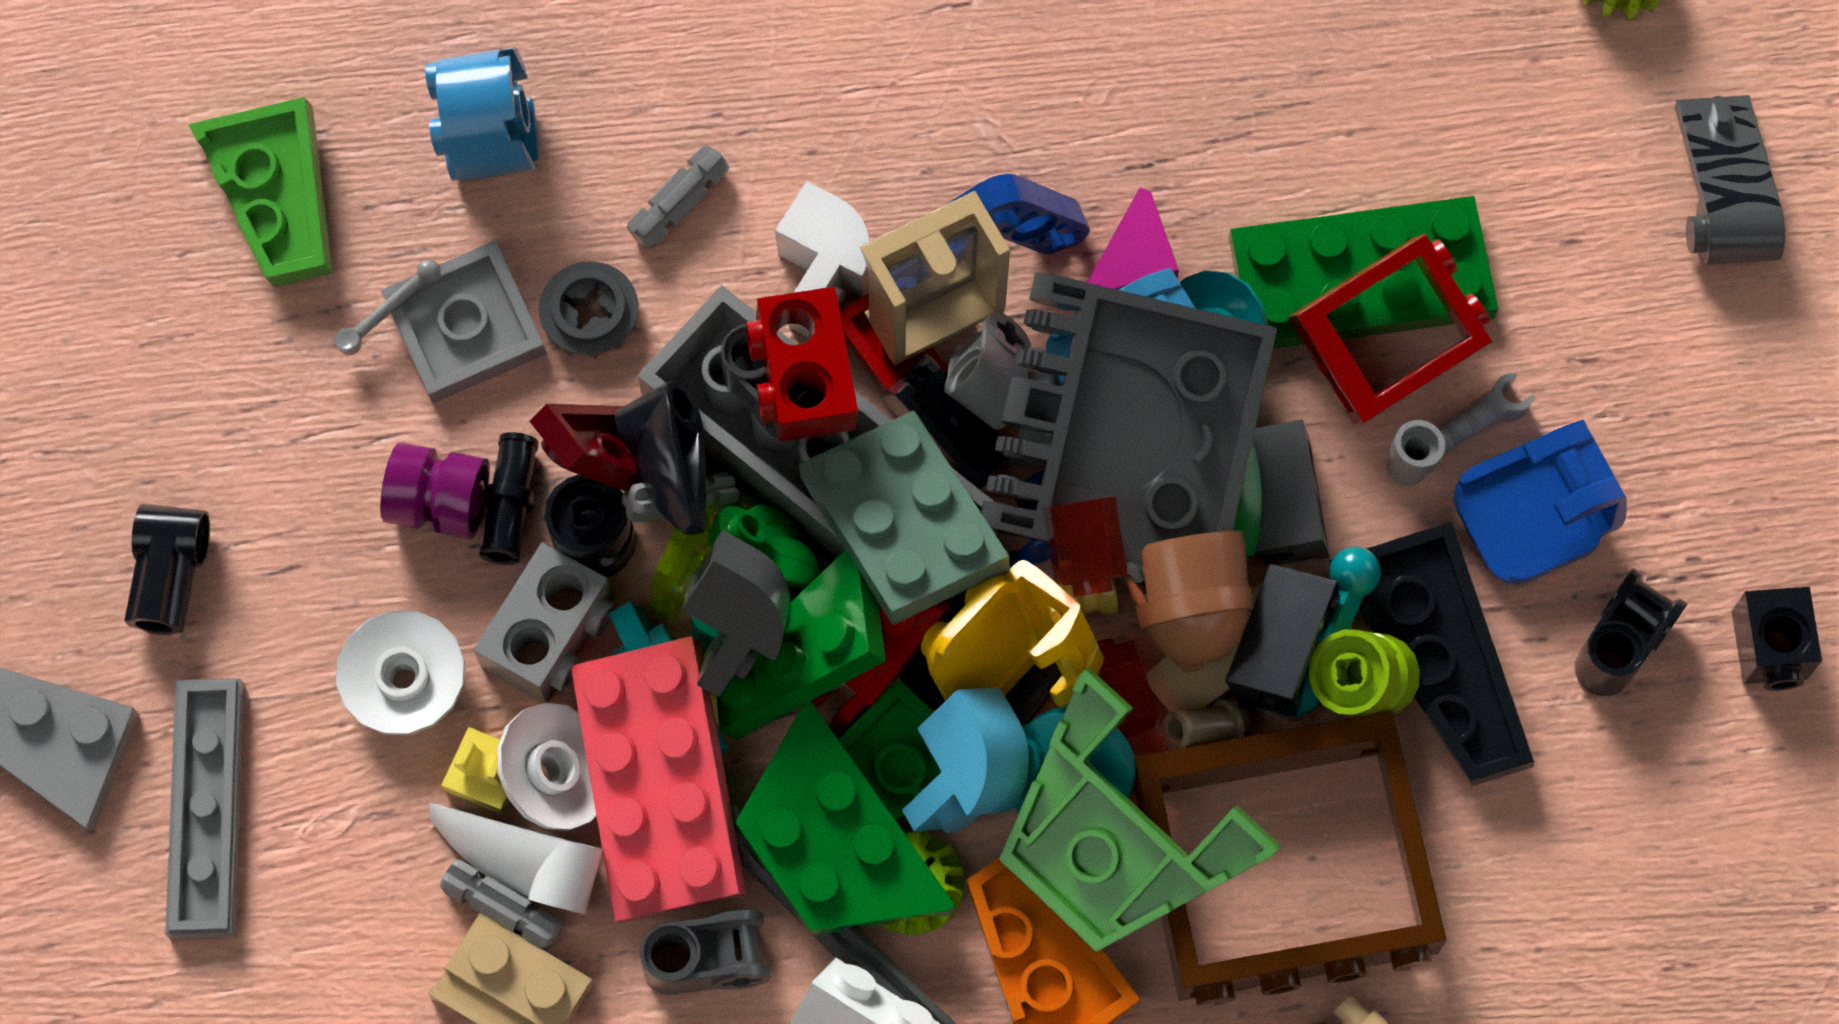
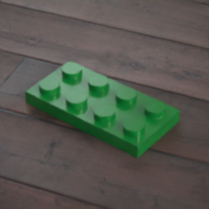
[1229,196,1498,349]

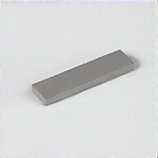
[165,678,245,940]

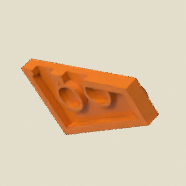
[967,856,1141,1024]

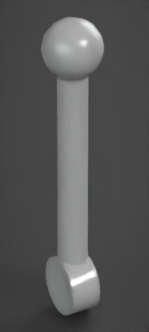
[335,260,441,355]

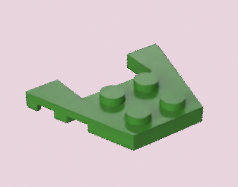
[999,668,1282,952]

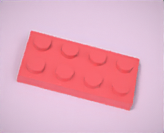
[571,636,747,923]

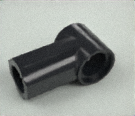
[124,504,210,636]

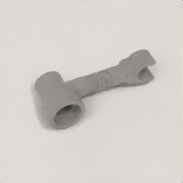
[1388,373,1534,486]

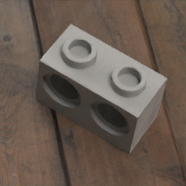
[473,542,615,703]

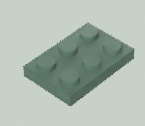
[799,410,1009,625]

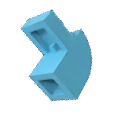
[902,687,1029,833]

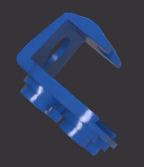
[1453,419,1627,585]

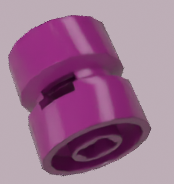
[380,442,490,539]

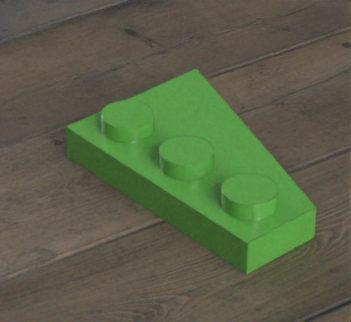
[188,97,333,287]

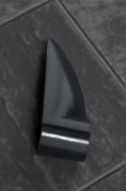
[615,380,706,535]

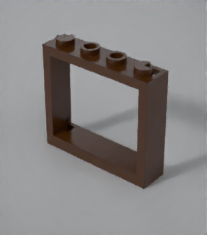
[1135,711,1447,1006]

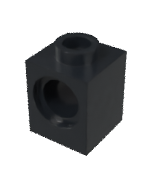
[1731,586,1822,691]

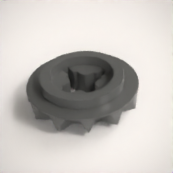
[539,261,639,359]

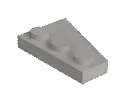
[0,668,139,834]

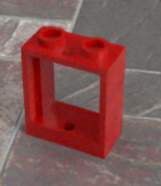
[1287,233,1493,424]

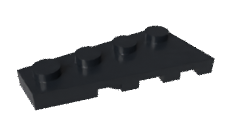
[1328,522,1534,786]

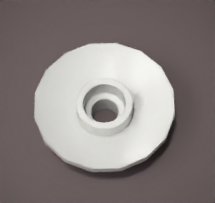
[336,611,465,735]
[497,702,596,831]

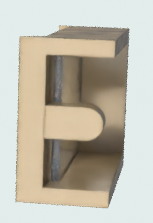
[860,191,1010,366]

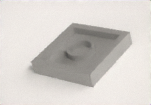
[381,241,547,403]

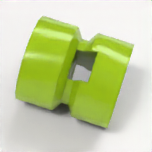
[1309,629,1420,716]

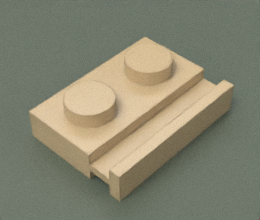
[428,912,594,1024]

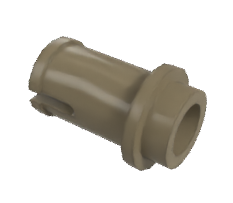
[1163,699,1251,750]

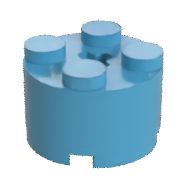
[425,47,539,181]

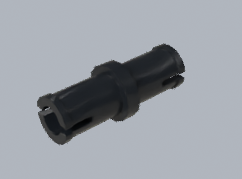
[479,432,539,565]

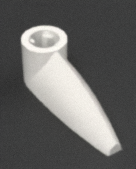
[429,803,603,914]

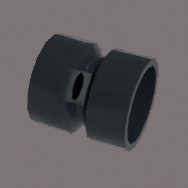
[544,474,636,578]

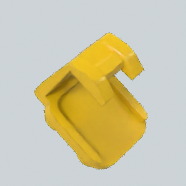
[921,560,1104,707]

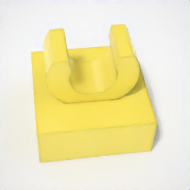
[441,727,510,815]

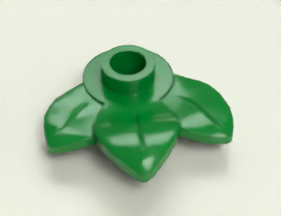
[708,504,821,589]

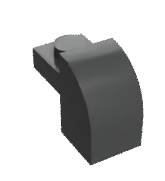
[682,530,790,697]

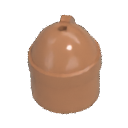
[1124,531,1254,673]

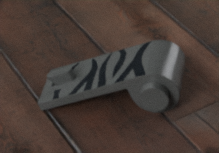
[1675,95,1785,265]

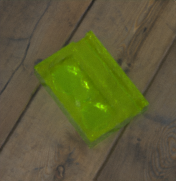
[650,503,714,624]

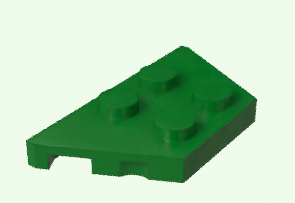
[735,701,956,936]

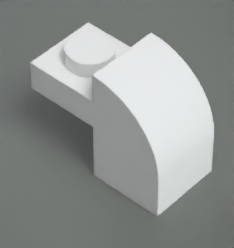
[775,181,870,338]

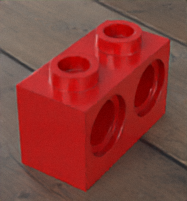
[746,286,858,442]

